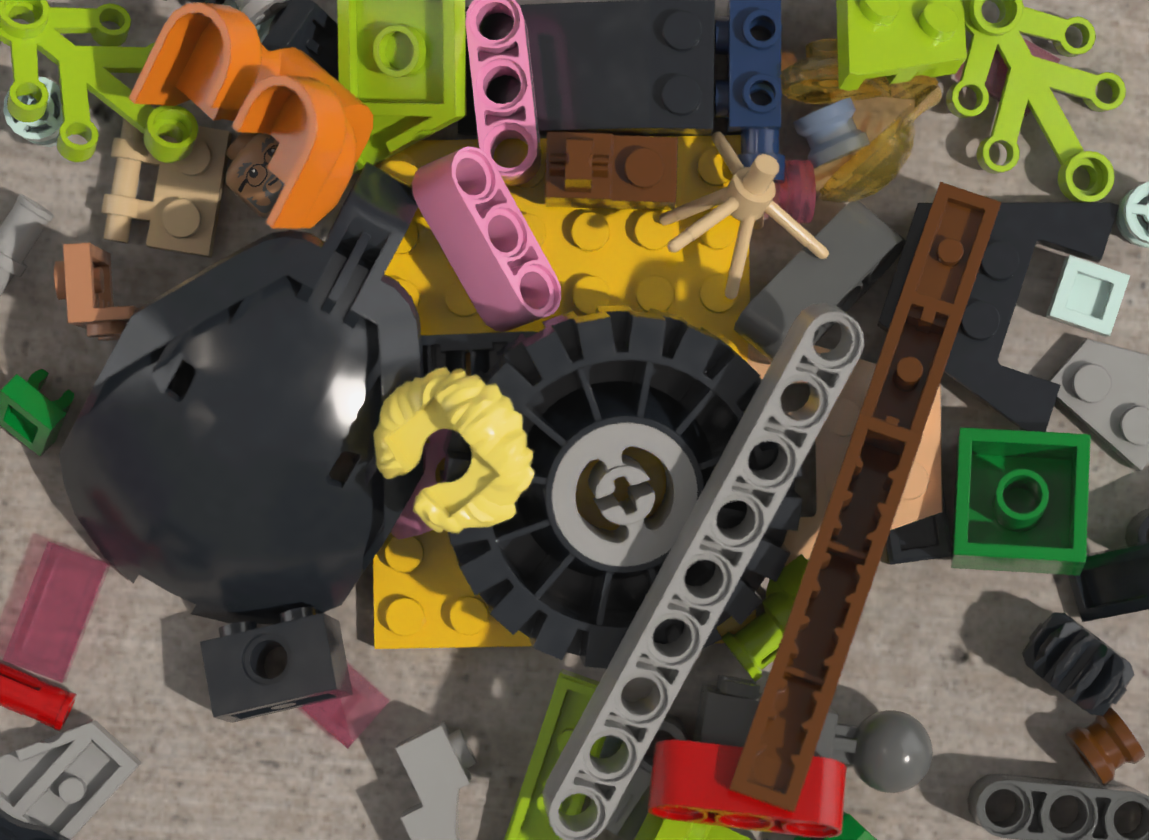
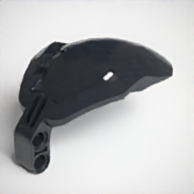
[59,162,426,624]

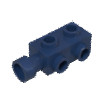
[715,0,785,184]

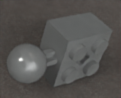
[693,675,933,793]

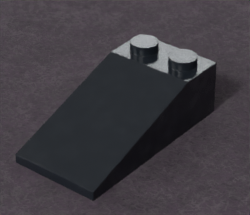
[458,0,715,136]

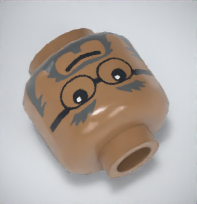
[225,132,285,219]

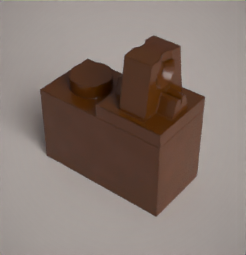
[545,132,678,210]

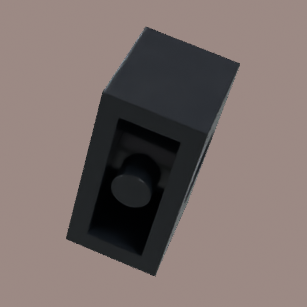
[200,607,353,723]

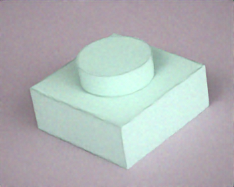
[1046,255,1130,337]

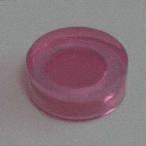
[778,160,816,224]

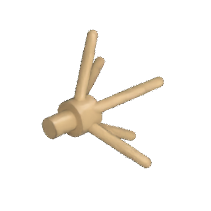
[659,132,829,299]

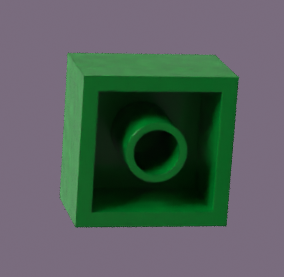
[951,427,1091,576]

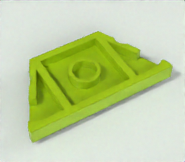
[337,0,467,174]
[836,0,967,91]

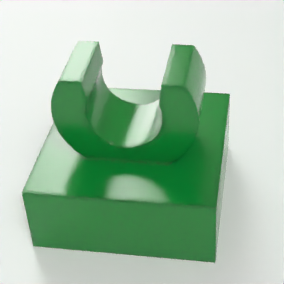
[0,369,74,457]

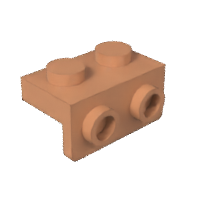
[54,243,138,341]

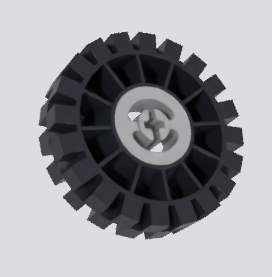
[440,305,803,669]

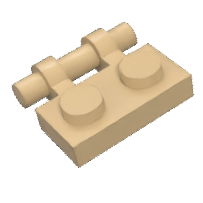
[101,118,232,258]

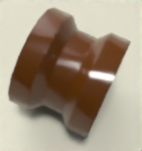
[1065,707,1145,786]

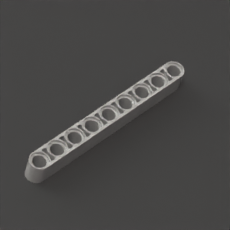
[543,303,864,840]

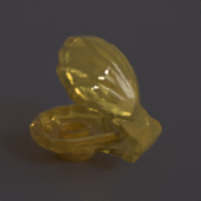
[779,39,942,203]

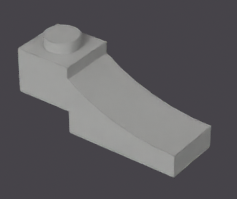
[395,721,477,840]

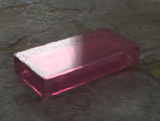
[3,541,111,683]

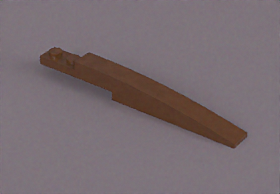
[729,182,1002,813]

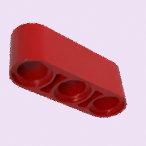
[648,740,847,838]

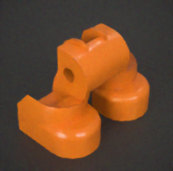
[129,3,373,229]

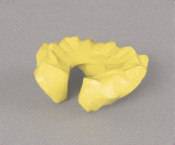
[373,368,535,534]

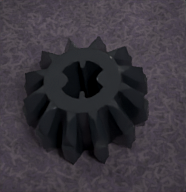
[1022,612,1135,716]

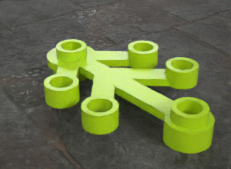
[0,0,199,163]
[946,0,1126,202]

